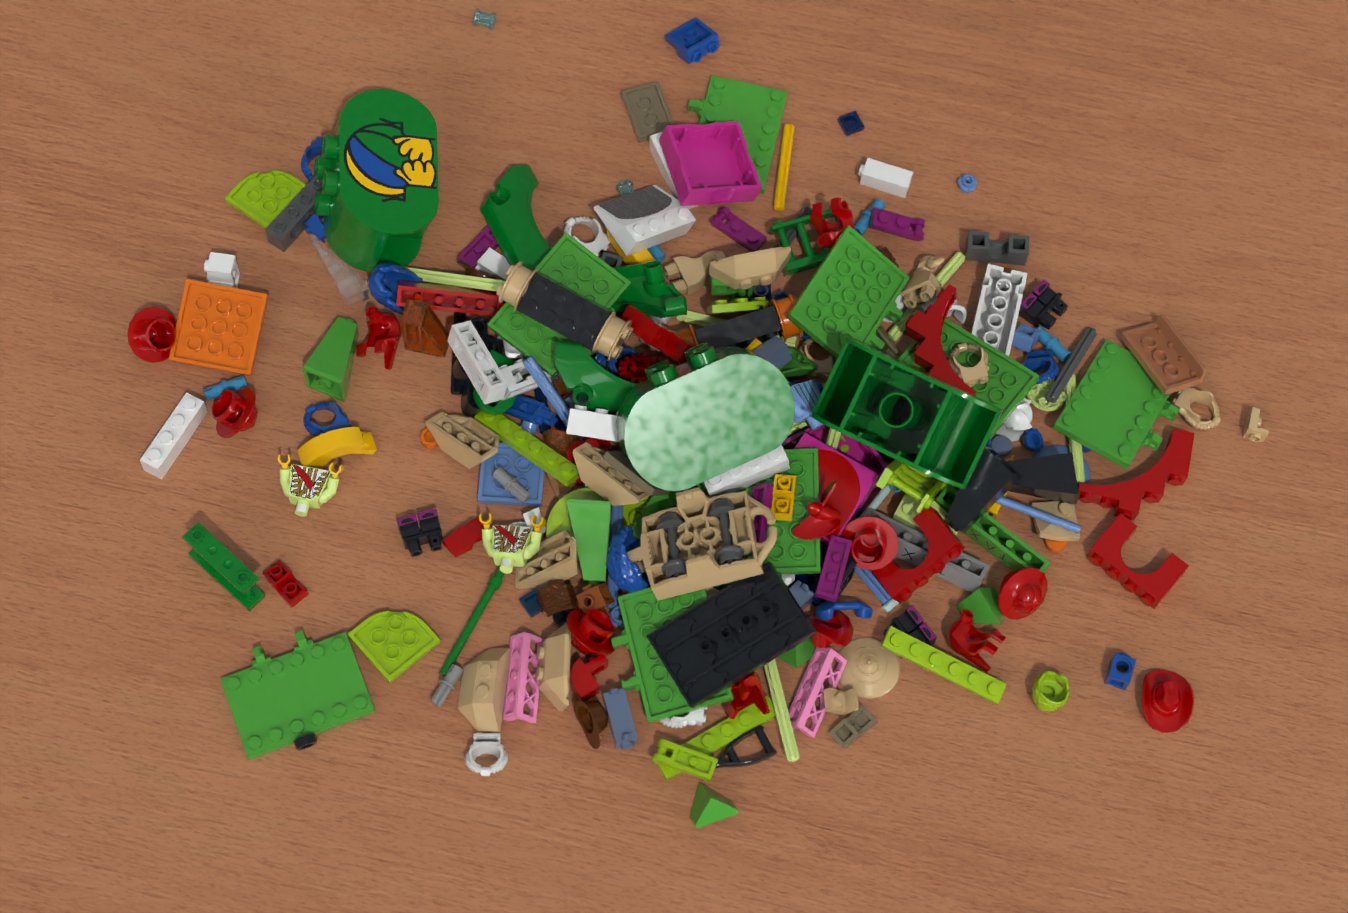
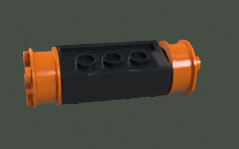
[671,293,803,365]

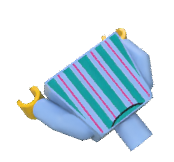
[790,379,823,431]

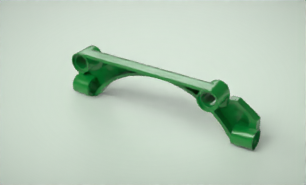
[480,164,552,271]
[612,261,687,318]
[554,341,637,415]

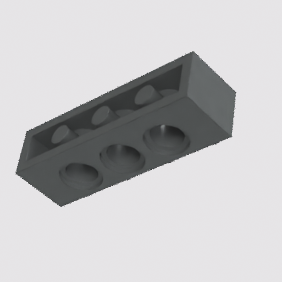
[265,176,322,252]

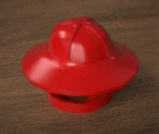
[127,307,176,363]
[211,387,258,438]
[841,516,899,570]
[998,567,1048,620]
[566,607,615,656]

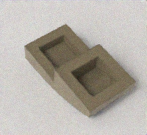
[828,705,878,749]

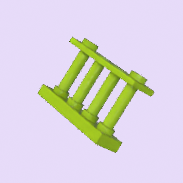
[876,459,949,513]

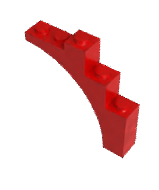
[905,284,976,396]
[620,304,695,364]
[1078,428,1195,521]

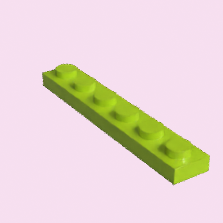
[474,405,580,487]
[880,626,1007,704]
[655,695,776,781]

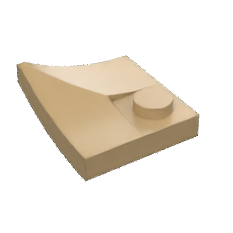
[1031,501,1080,541]

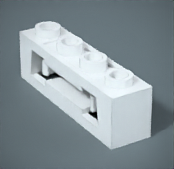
[447,320,508,405]
[495,358,559,400]

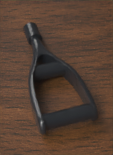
[715,725,777,769]

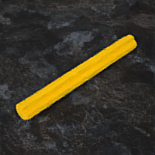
[773,123,795,212]

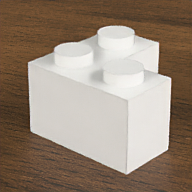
[204,252,240,288]

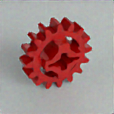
[618,352,662,384]

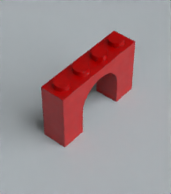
[871,506,966,603]
[1086,513,1189,609]

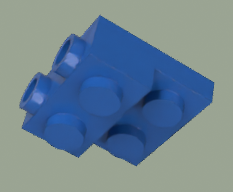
[665,17,720,64]

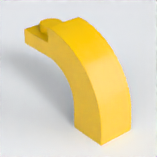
[297,427,377,469]

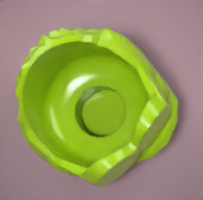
[1032,671,1070,712]

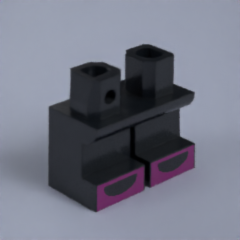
[1018,279,1068,329]
[397,508,443,557]
[883,605,937,659]

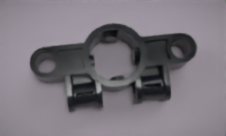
[453,317,504,418]

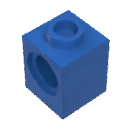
[1104,653,1136,690]

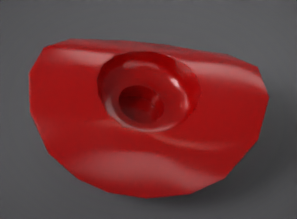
[807,610,853,648]
[1142,670,1194,733]

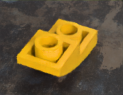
[771,474,797,521]

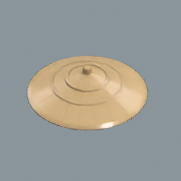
[835,637,900,699]

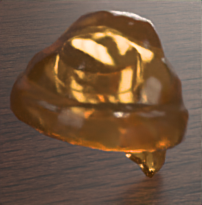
[542,429,581,456]

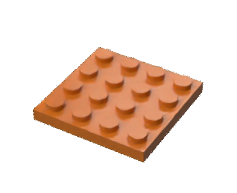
[169,279,269,376]

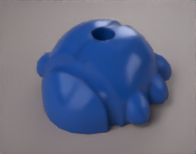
[1023,428,1044,453]

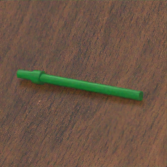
[439,566,505,676]

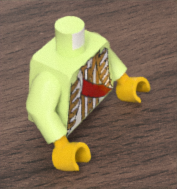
[278,453,344,517]
[479,513,546,574]

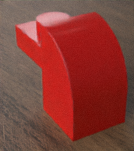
[570,655,608,702]

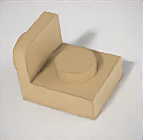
[1243,407,1269,442]
[823,688,859,716]

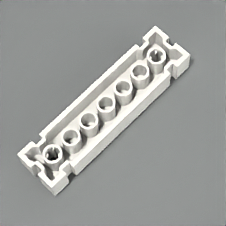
[971,264,1028,356]

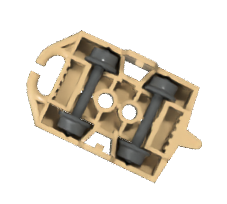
[627,487,777,601]

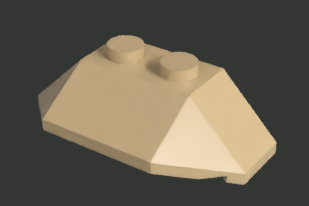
[709,247,791,289]
[426,412,500,469]
[572,442,649,506]
[515,530,578,589]
[536,622,571,712]
[457,648,511,733]

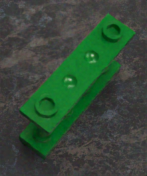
[769,206,838,276]
[182,522,265,612]

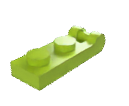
[652,739,718,782]

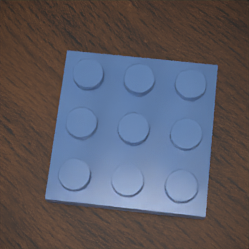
[478,443,545,507]

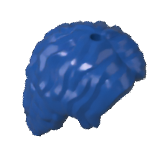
[368,262,423,316]
[606,526,651,593]

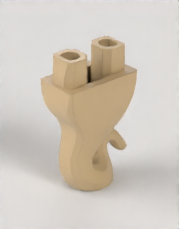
[664,251,726,296]
[900,255,945,309]

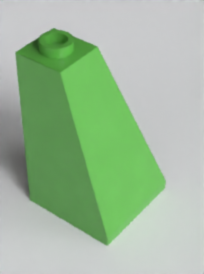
[303,316,359,402]
[567,499,611,586]

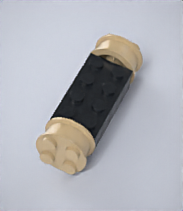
[496,261,634,362]

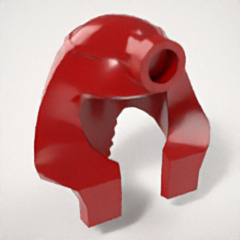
[811,197,854,250]
[356,306,402,370]
[947,609,1006,672]
[725,671,770,719]

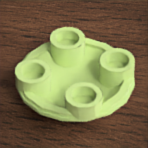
[1026,379,1067,411]

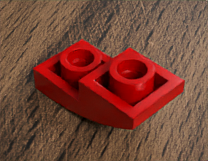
[442,517,484,557]
[262,560,309,608]

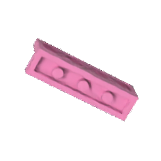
[502,632,545,723]
[789,647,847,738]

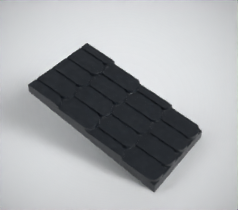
[647,562,817,708]

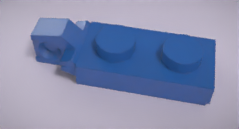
[505,395,558,427]

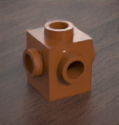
[576,583,614,614]

